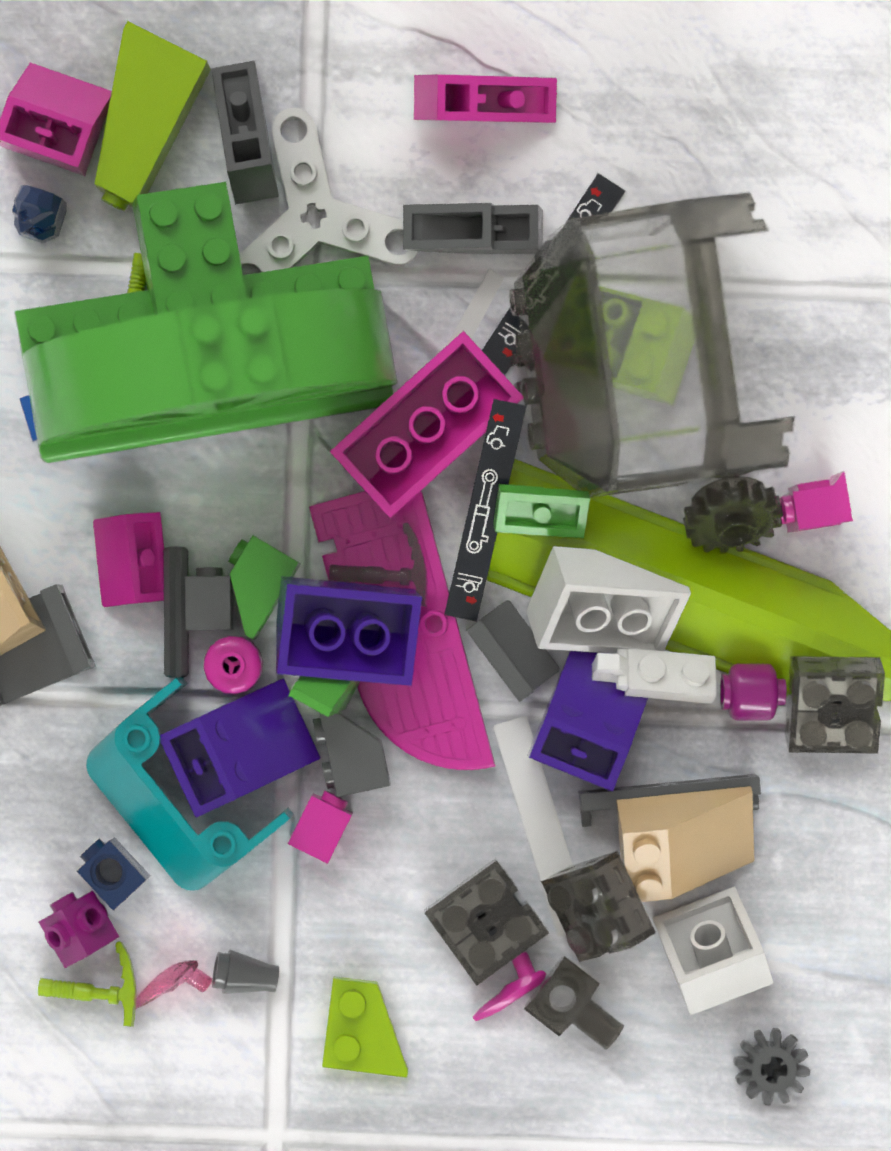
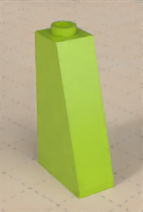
[94,21,211,212]

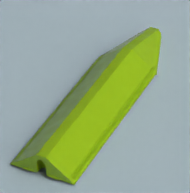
[487,459,891,701]

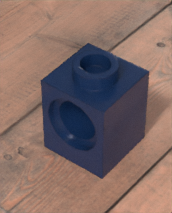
[77,837,150,911]

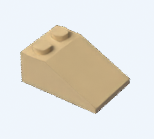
[617,786,754,903]

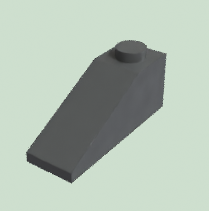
[211,60,279,205]

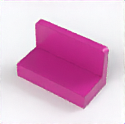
[93,512,164,607]

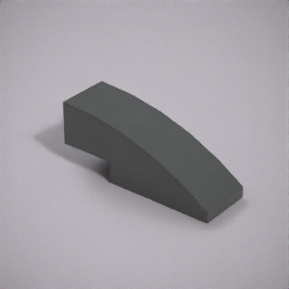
[403,203,543,254]

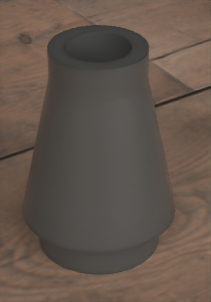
[212,949,279,994]

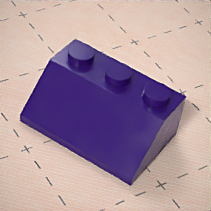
[276,576,422,686]

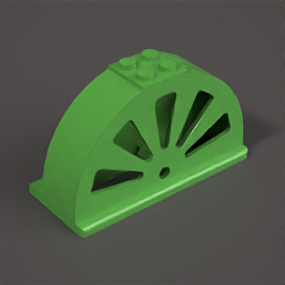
[14,182,398,463]

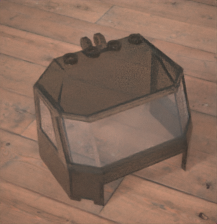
[509,192,795,498]

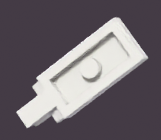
[592,648,716,704]

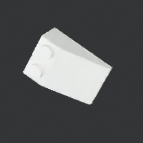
[526,546,691,654]

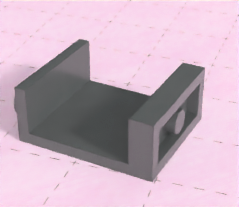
[0,584,96,706]

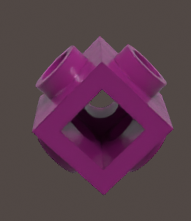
[38,890,120,968]

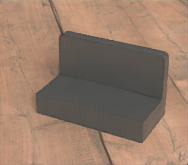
[466,600,560,702]

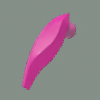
[473,952,547,1021]

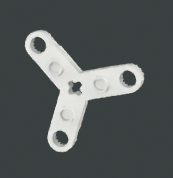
[239,108,419,272]

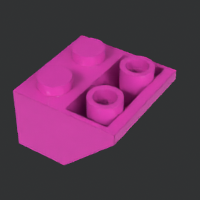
[0,62,112,176]

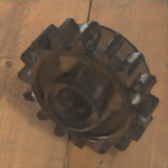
[683,476,783,554]

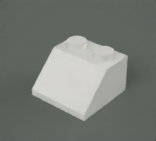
[652,886,774,1015]

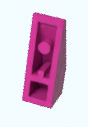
[414,74,557,123]

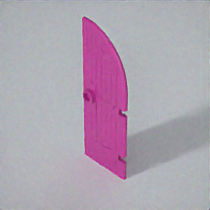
[309,490,496,770]

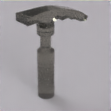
[329,523,428,607]

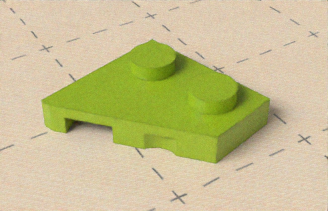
[322,976,408,1078]

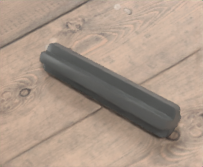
[164,546,189,678]

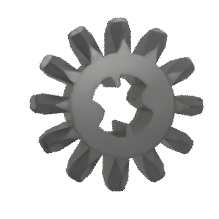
[733,1028,810,1106]

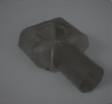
[524,956,624,1050]

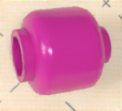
[204,636,263,694]

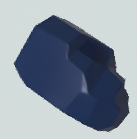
[12,185,67,243]

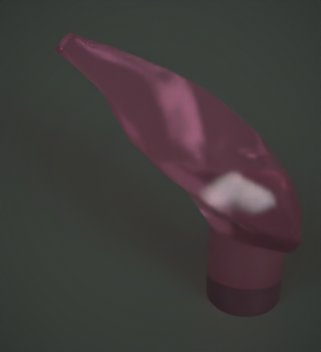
[136,960,212,1009]

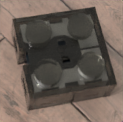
[785,656,885,754]
[541,851,656,962]
[424,858,549,986]

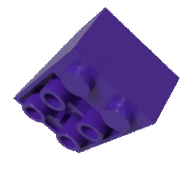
[527,651,648,792]
[160,678,321,818]

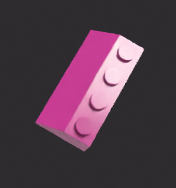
[330,331,524,518]

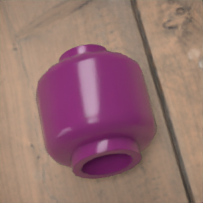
[720,664,787,721]

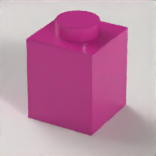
[288,790,353,864]

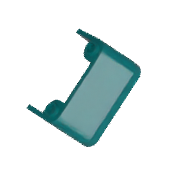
[86,677,294,891]

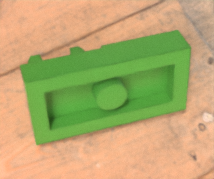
[493,484,590,538]

